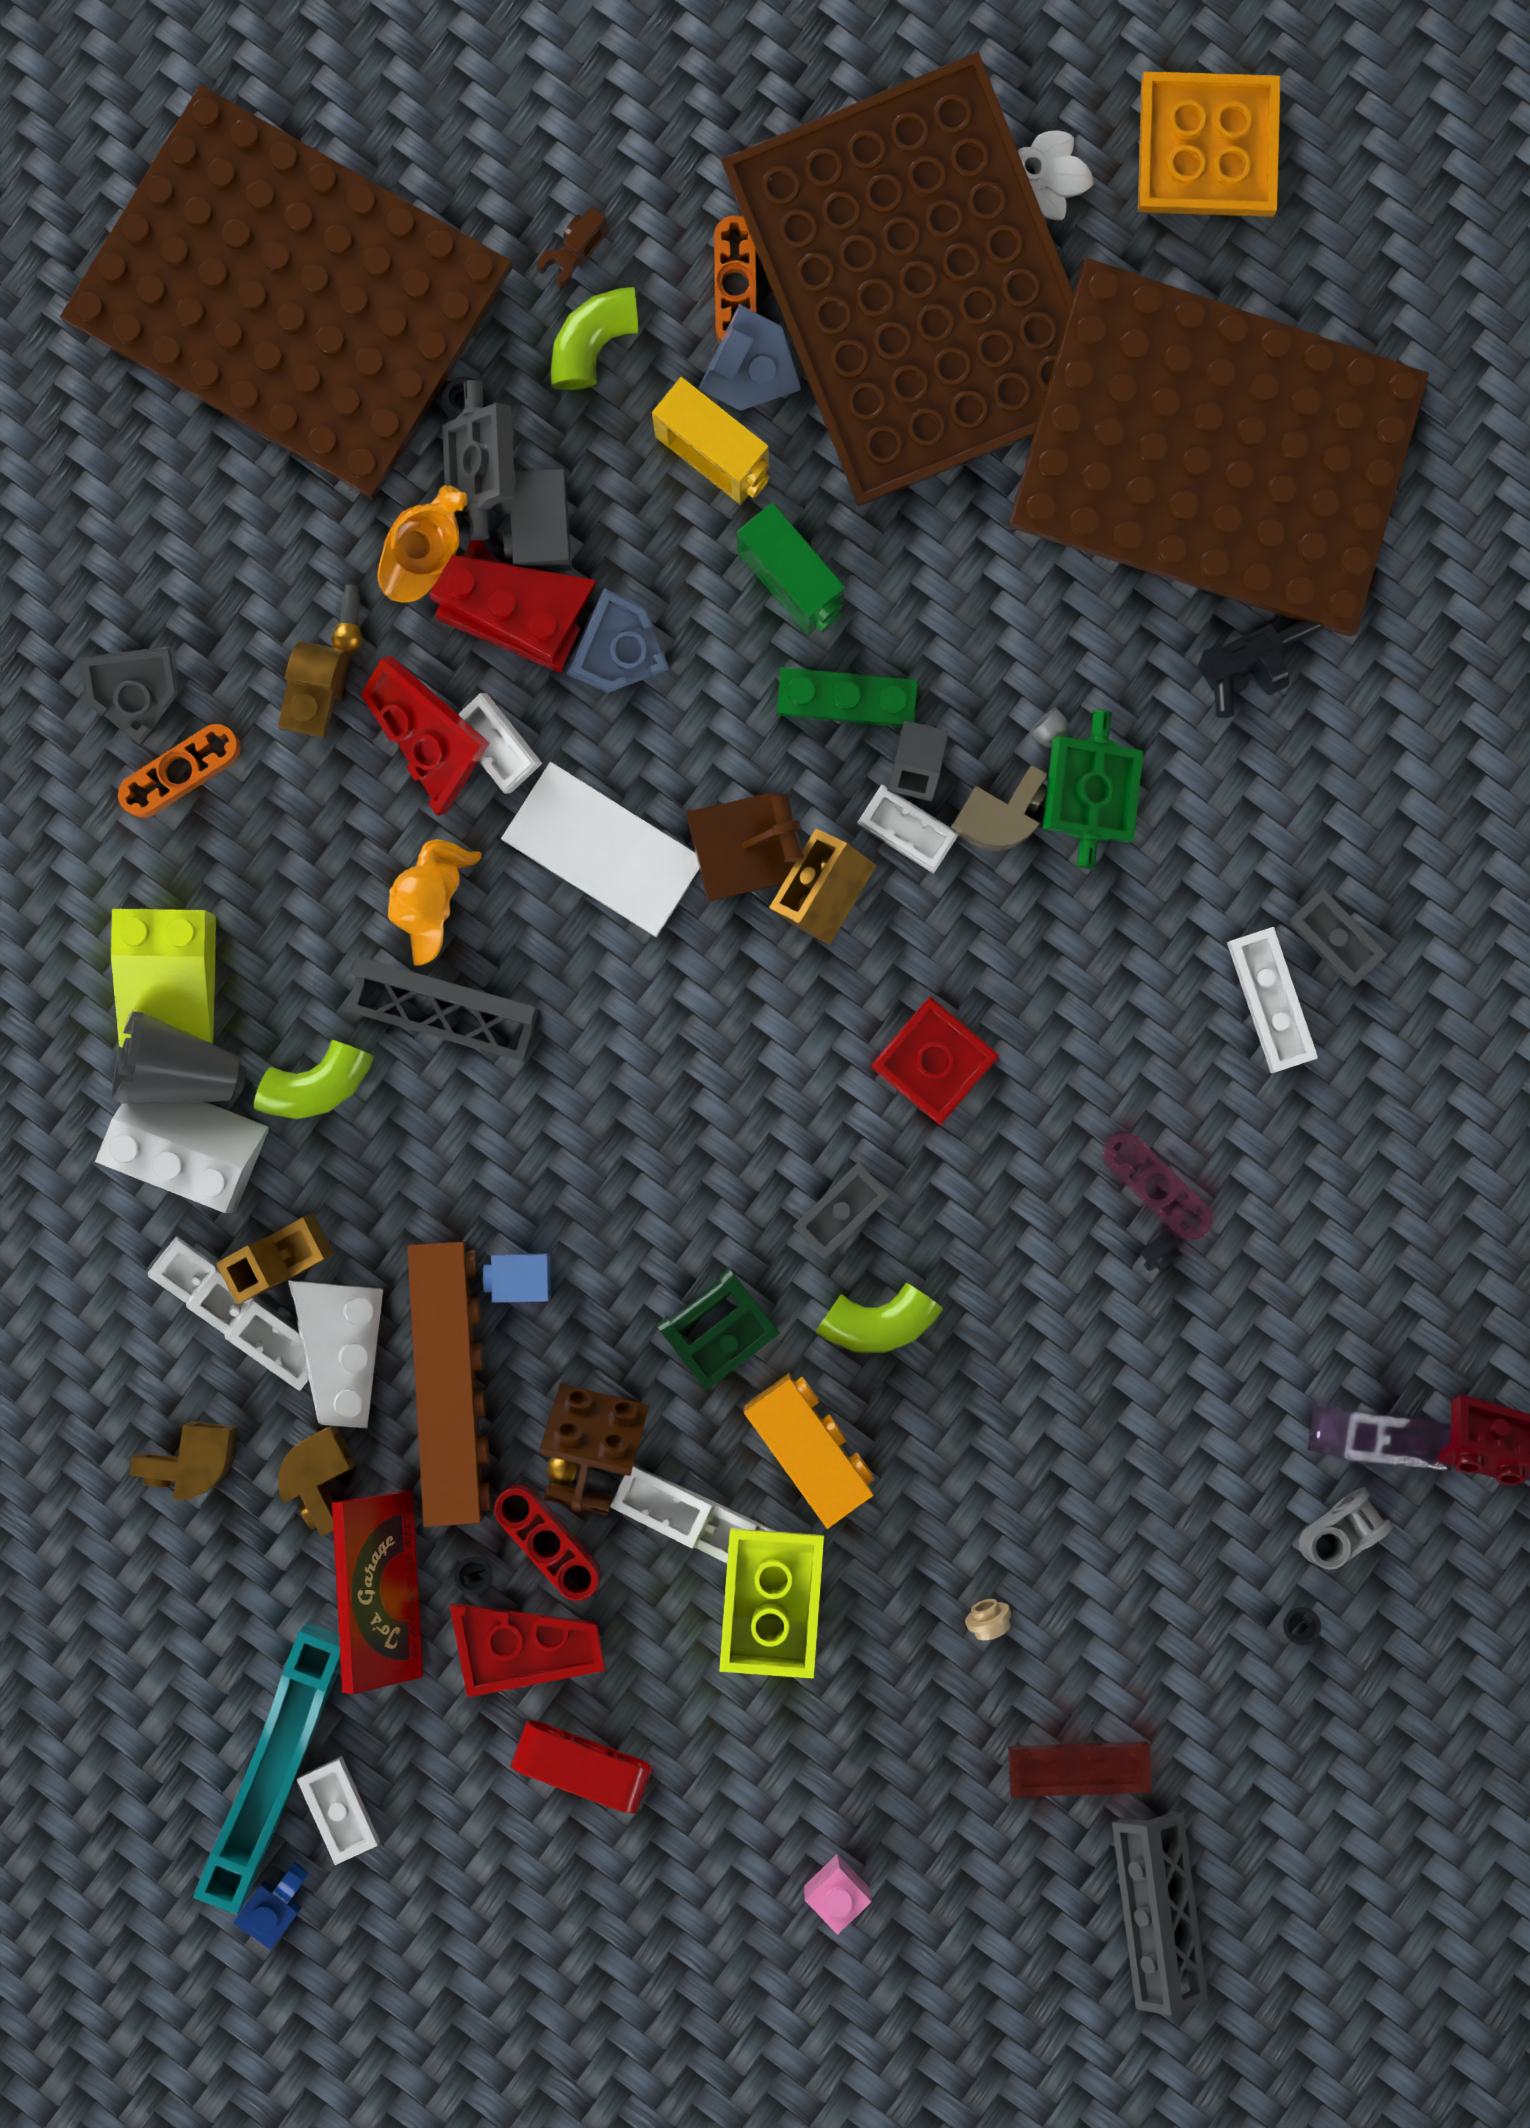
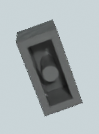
[501,469,572,571]

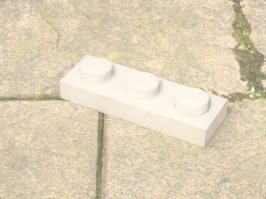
[1227,927,1318,1073]

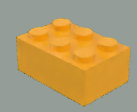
[744,1373,875,1529]

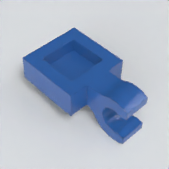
[233,1862,309,1951]

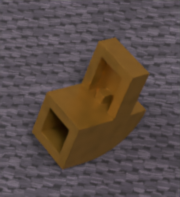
[278,641,351,739]
[216,1213,334,1304]
[129,1421,238,1500]
[278,1426,356,1537]

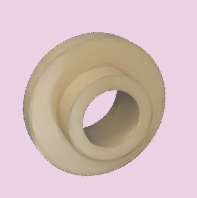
[965,1599,1011,1640]

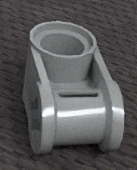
[1299,1487,1393,1569]

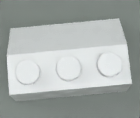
[95,1102,270,1213]

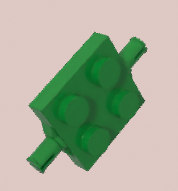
[1043,710,1143,869]

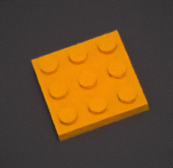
[1138,71,1280,217]

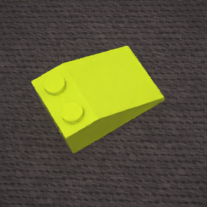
[111,909,216,1048]
[719,1528,824,1679]

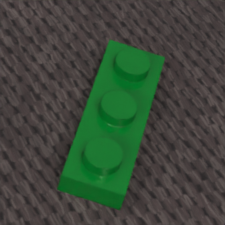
[776,667,918,727]

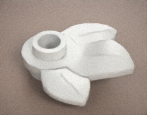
[1017,131,1094,220]

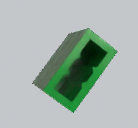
[736,502,845,636]

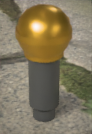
[331,585,363,655]
[546,1457,617,1494]

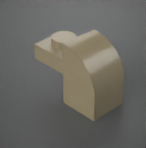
[951,765,1047,851]

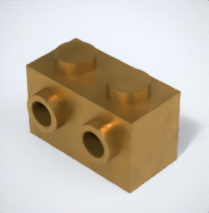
[769,828,877,945]

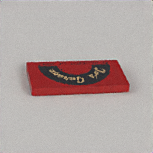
[332,1491,423,1694]

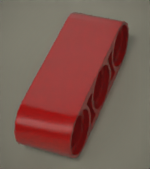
[494,1483,601,1601]
[510,1720,653,1814]

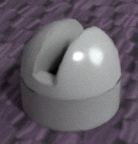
[1029,707,1070,748]

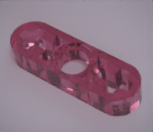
[1102,1133,1213,1240]

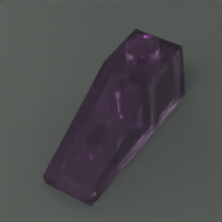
[1308,1404,1451,1471]

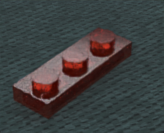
[1008,1742,1151,1797]

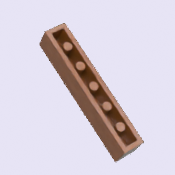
[407,1241,492,1527]

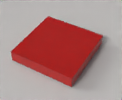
[870,996,1000,1126]

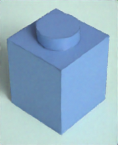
[483,1253,552,1302]

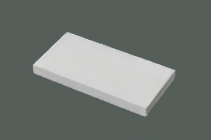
[501,762,700,938]

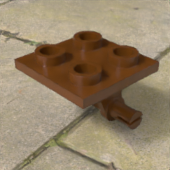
[686,792,804,902]
[539,1383,649,1516]

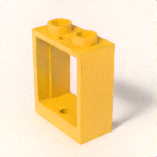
[652,377,770,505]

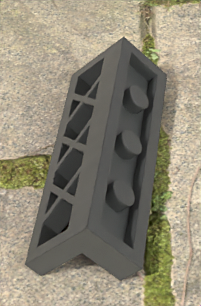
[346,956,539,1062]
[1112,1811,1208,2016]

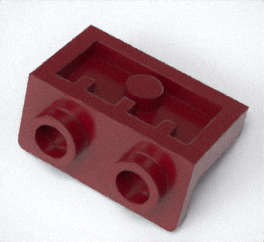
[1438,1394,1530,1485]

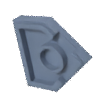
[698,304,801,411]
[566,588,669,693]

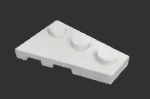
[288,1280,383,1428]

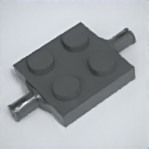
[442,380,516,540]

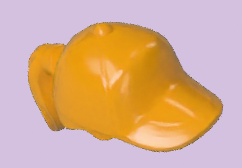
[378,485,467,603]
[388,839,482,966]

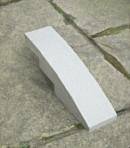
[148,1236,309,1391]
[610,1466,776,1563]

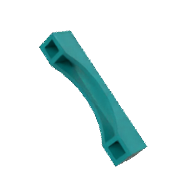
[193,1622,341,1915]

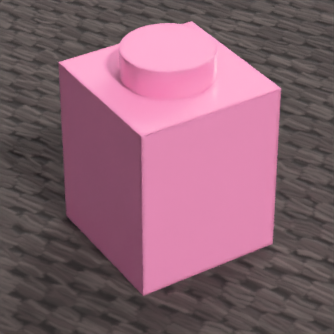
[804,1854,872,1935]

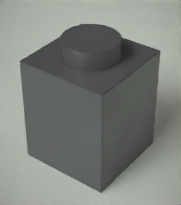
[887,720,949,801]

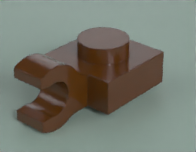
[537,206,608,289]

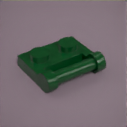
[656,1267,780,1391]

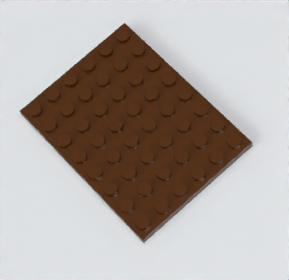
[721,52,1074,507]
[60,85,513,500]
[1008,258,1429,637]

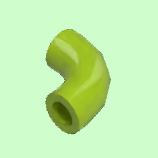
[550,287,638,390]
[254,1040,375,1120]
[815,1283,944,1353]

